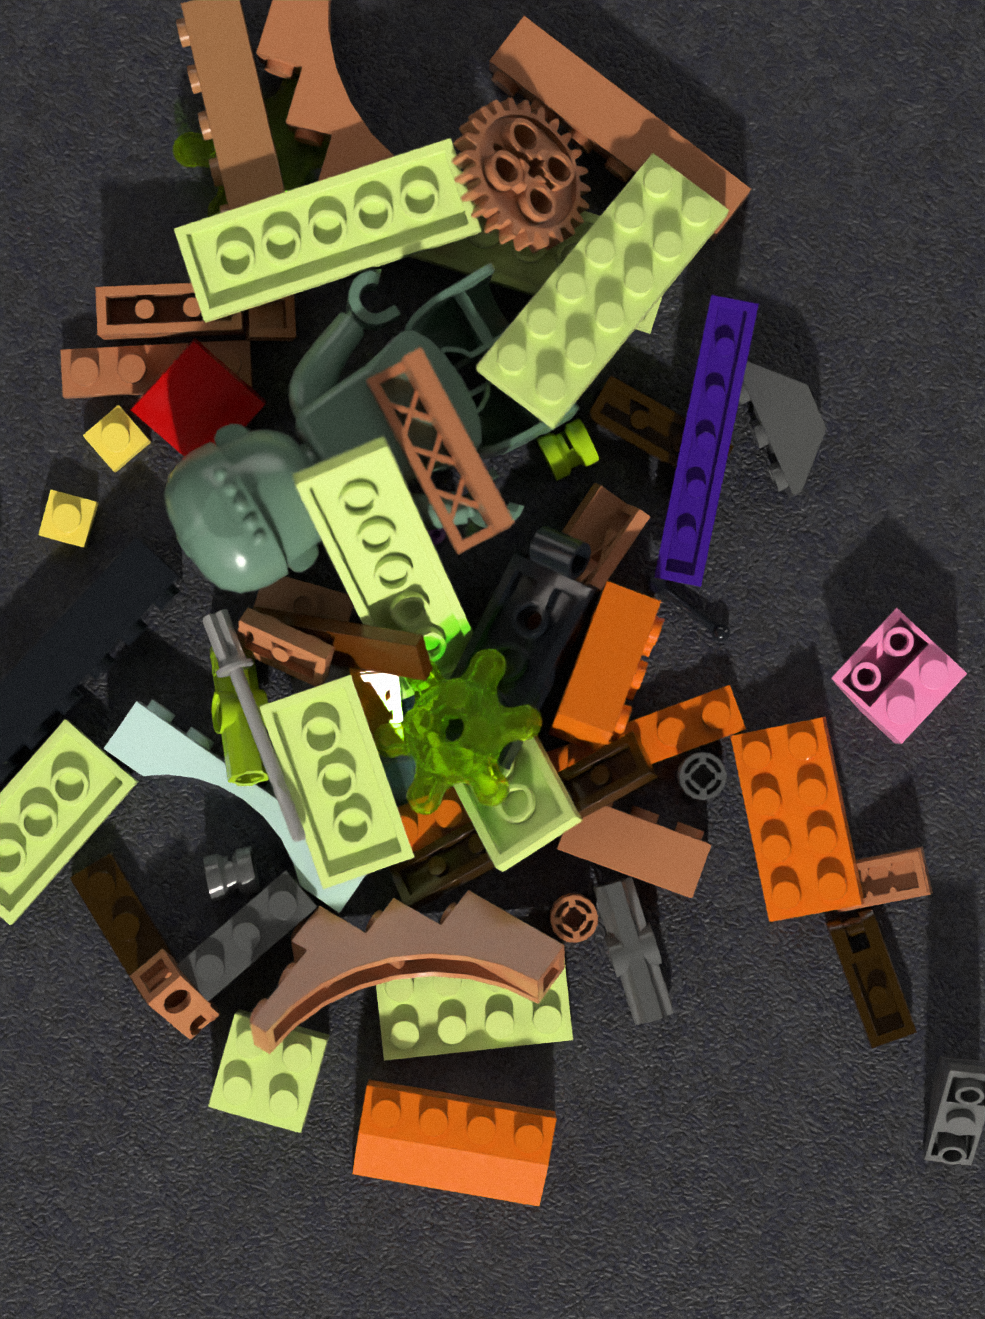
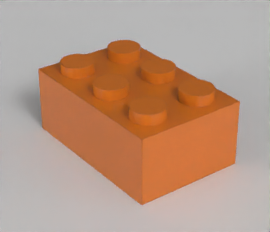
[548,581,664,752]

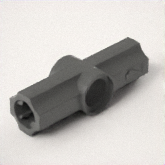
[593,876,674,1025]

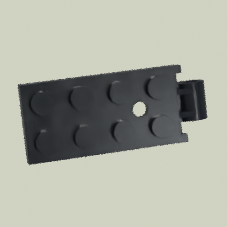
[425,525,601,770]

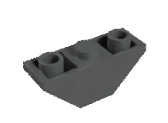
[739,361,827,498]
[924,1056,985,1166]

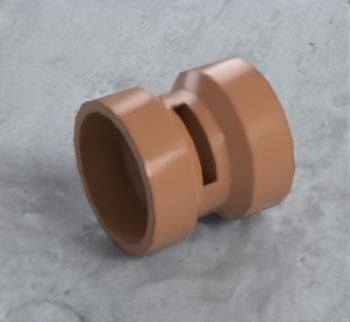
[550,893,598,943]

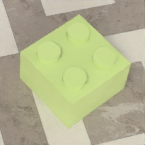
[208,1009,330,1133]

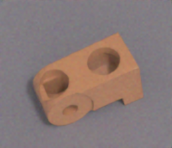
[130,948,221,1039]

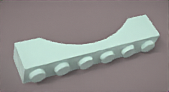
[104,699,366,913]

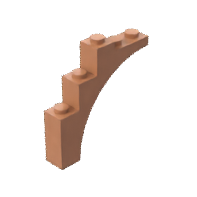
[256,0,394,181]
[250,890,565,1054]

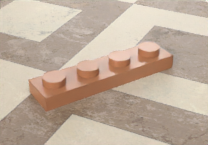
[60,340,253,399]

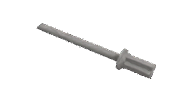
[202,609,306,841]

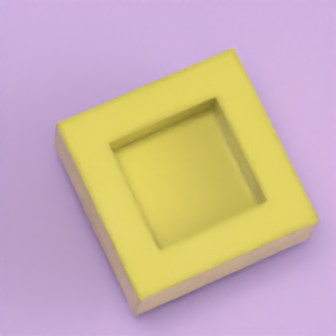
[83,405,151,473]
[38,490,99,548]

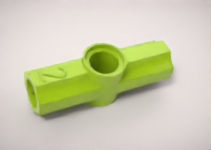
[209,646,269,786]

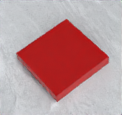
[131,338,266,457]

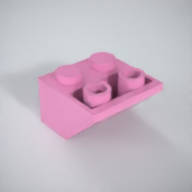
[831,608,967,744]

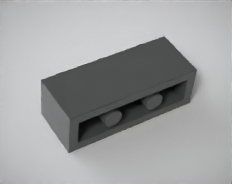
[176,869,320,1001]

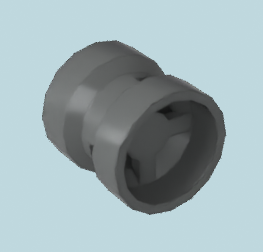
[676,752,727,800]
[203,846,260,902]

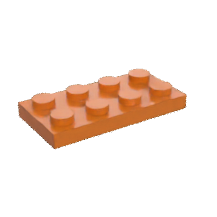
[730,716,865,922]

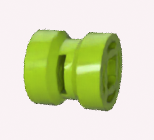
[536,418,600,481]

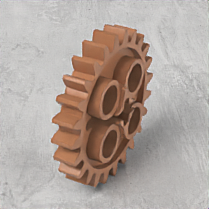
[452,97,591,253]

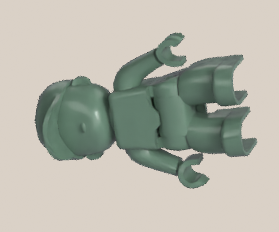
[164,263,579,593]

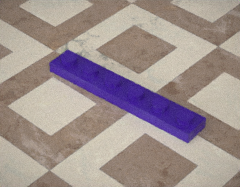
[654,295,759,587]

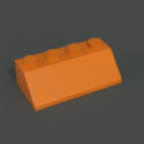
[352,1079,556,1206]

